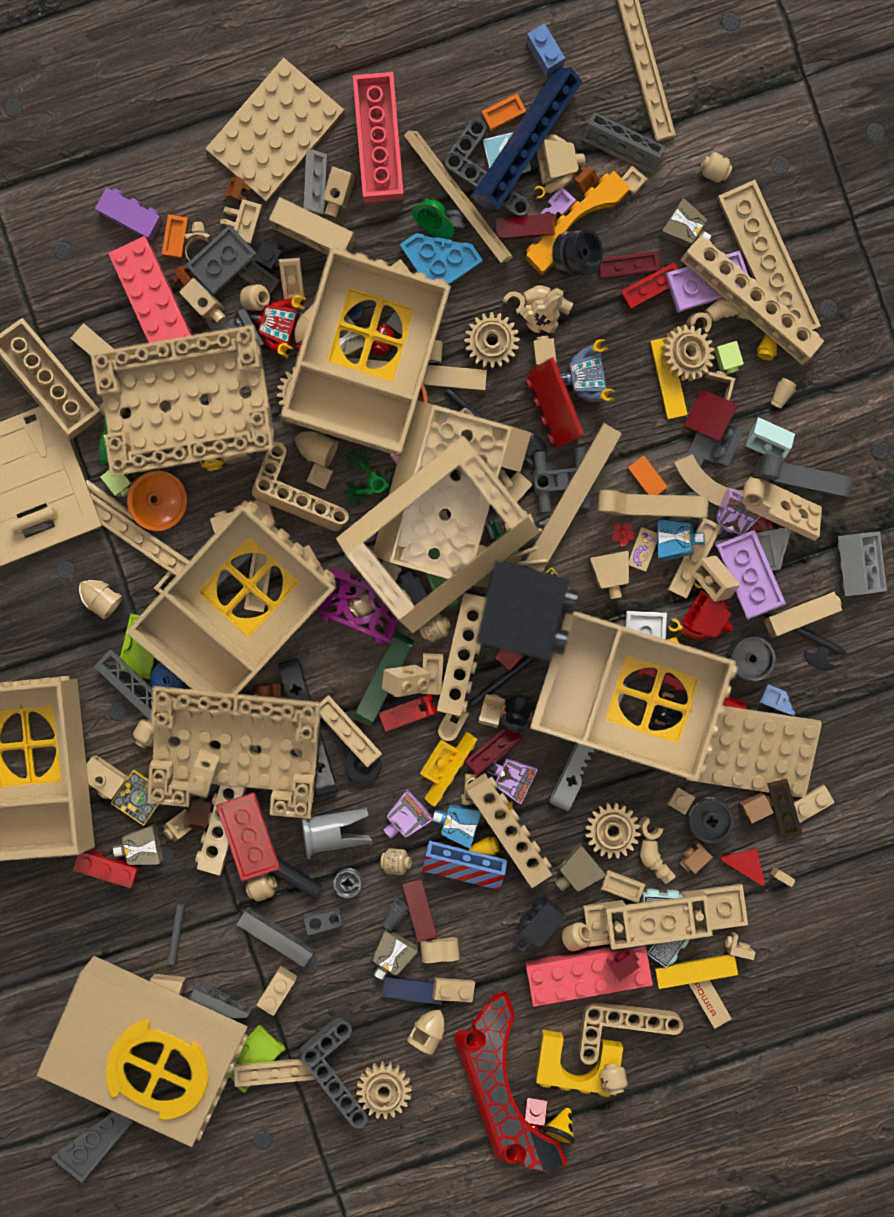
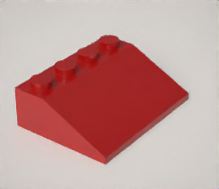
[525,357,584,449]

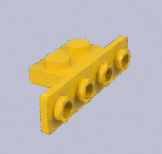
[420,732,477,807]

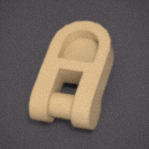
[438,711,469,741]

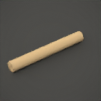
[86,480,133,521]

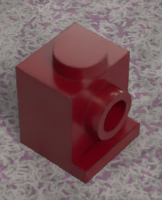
[606,949,640,982]

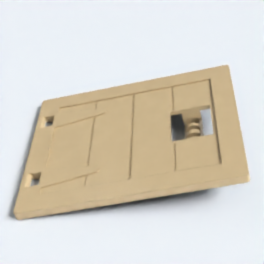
[0,406,102,567]

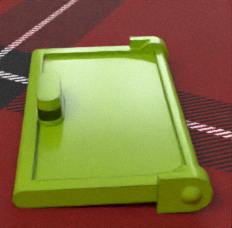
[120,614,155,679]
[229,1025,286,1093]

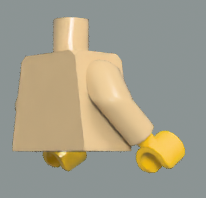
[534,134,585,200]

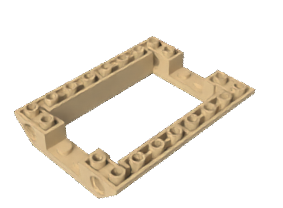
[336,436,540,633]

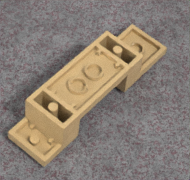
[583,884,748,950]

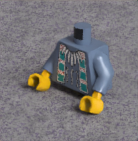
[561,339,615,403]

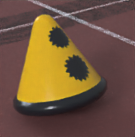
[543,1108,575,1144]

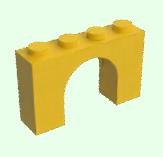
[535,1030,623,1097]

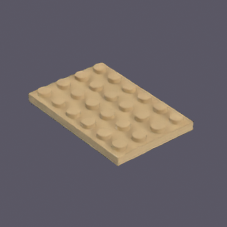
[205,58,345,202]
[686,706,822,798]

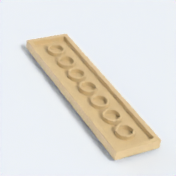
[717,180,821,337]

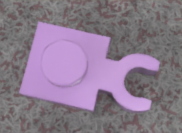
[541,188,577,221]

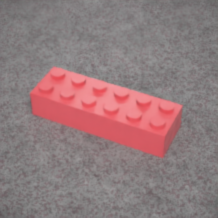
[353,72,404,203]
[108,236,193,343]
[525,945,653,1007]

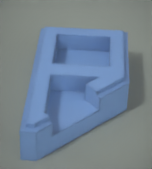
[759,684,795,716]

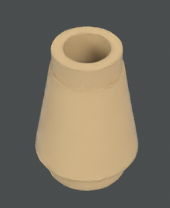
[770,378,797,409]

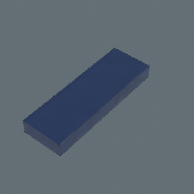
[382,975,442,1005]

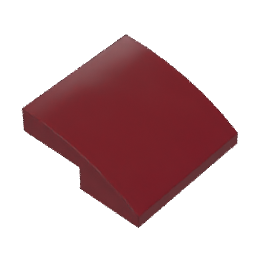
[683,390,738,442]

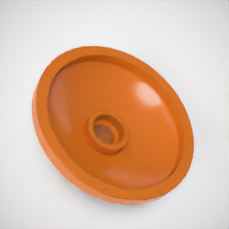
[127,470,187,531]

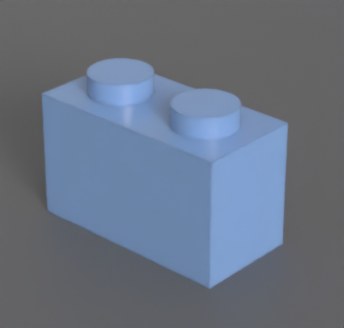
[526,23,565,77]

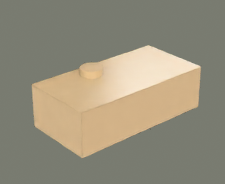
[269,197,356,256]

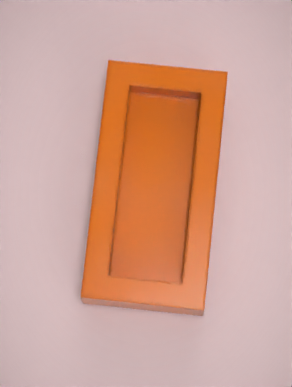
[481,93,526,132]
[162,215,189,259]
[627,455,667,495]

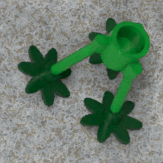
[343,449,393,505]

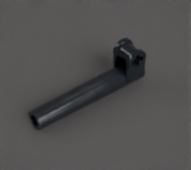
[229,846,323,899]

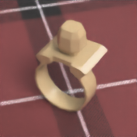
[184,222,213,261]

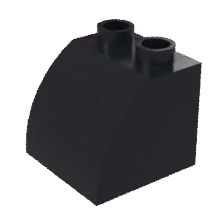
[476,561,579,661]

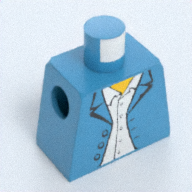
[658,520,705,561]
[432,805,481,848]

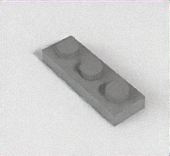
[304,149,327,215]

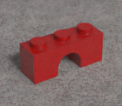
[73,849,142,888]

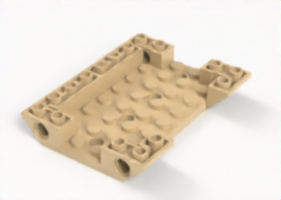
[373,401,531,588]
[148,686,320,819]

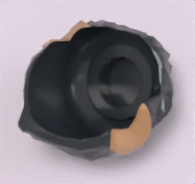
[645,692,683,726]
[499,695,533,733]

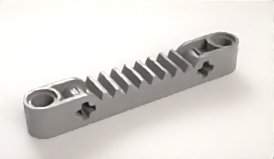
[549,683,627,811]

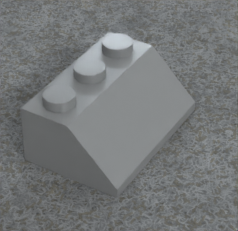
[838,532,887,596]

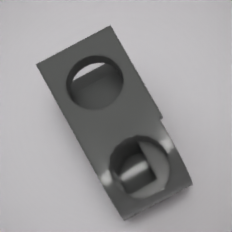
[303,907,343,936]

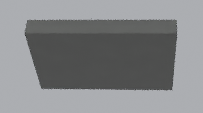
[186,224,257,296]

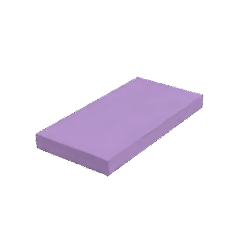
[665,250,749,313]
[716,530,786,620]

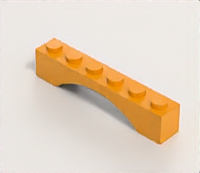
[525,171,630,276]

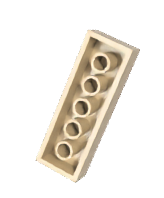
[0,318,101,441]

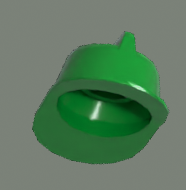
[412,198,454,239]

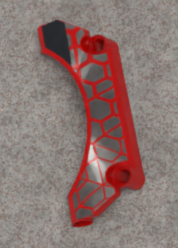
[454,991,567,1173]

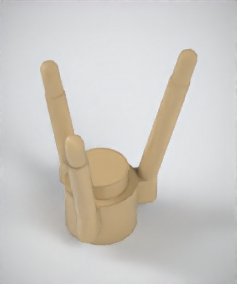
[504,528,547,566]

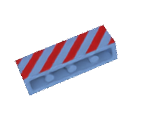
[422,841,507,890]

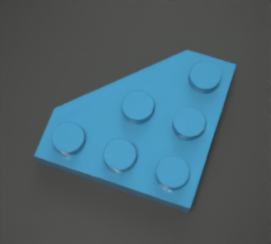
[400,233,483,285]

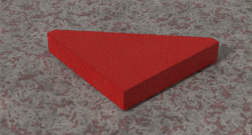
[720,848,765,886]

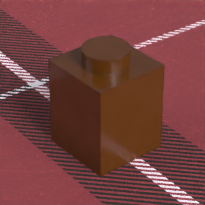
[183,798,211,830]

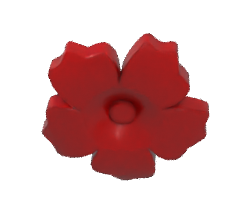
[611,522,635,546]

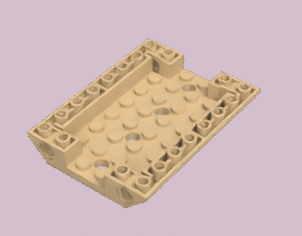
[91,325,274,476]

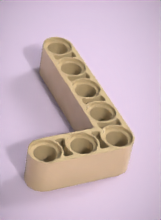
[252,442,349,531]
[598,490,709,518]
[579,1001,683,1065]

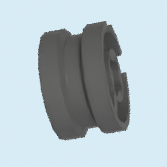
[333,868,362,898]

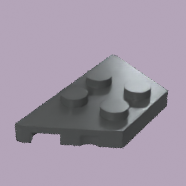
[714,527,792,571]

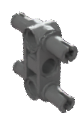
[533,447,592,513]

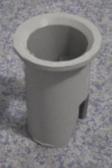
[301,807,372,859]

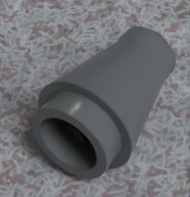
[382,899,408,931]

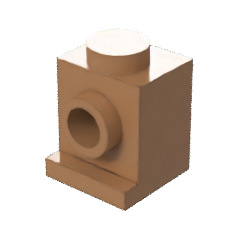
[680,840,713,873]

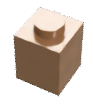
[740,792,773,823]

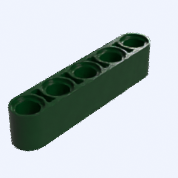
[353,632,415,727]

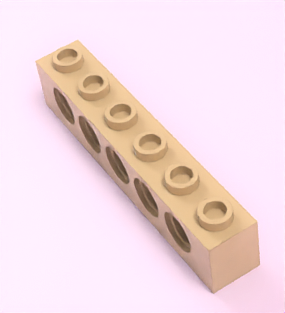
[437,593,486,716]
[465,773,552,888]

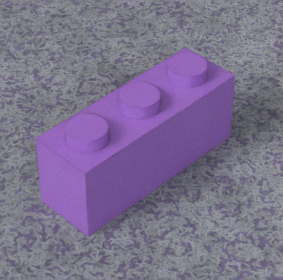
[95,188,163,242]

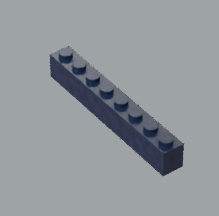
[471,67,583,209]

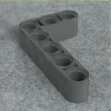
[445,118,530,217]
[753,454,853,498]
[299,1017,367,1129]

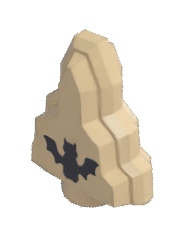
[520,288,563,333]

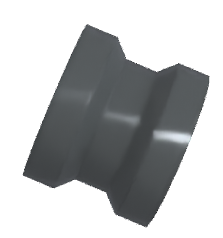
[446,210,466,231]

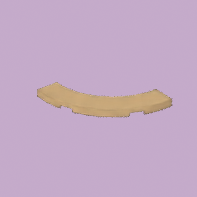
[673,454,743,506]

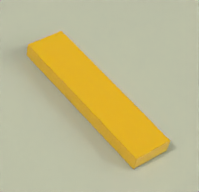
[650,338,688,420]
[655,954,738,989]

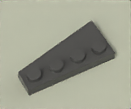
[51,1111,133,1183]

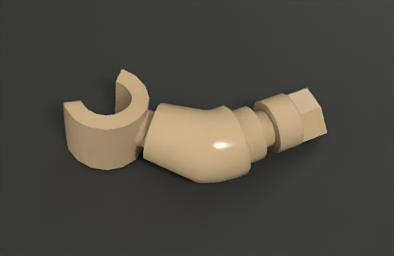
[503,285,574,315]
[686,298,749,333]
[638,817,676,884]

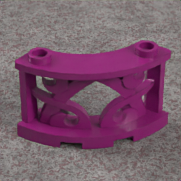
[314,567,399,645]

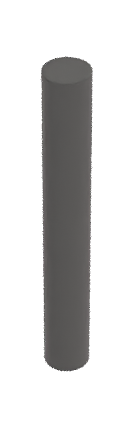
[167,904,185,965]

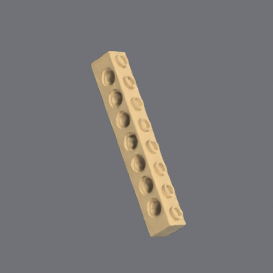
[681,235,824,365]
[195,744,259,875]

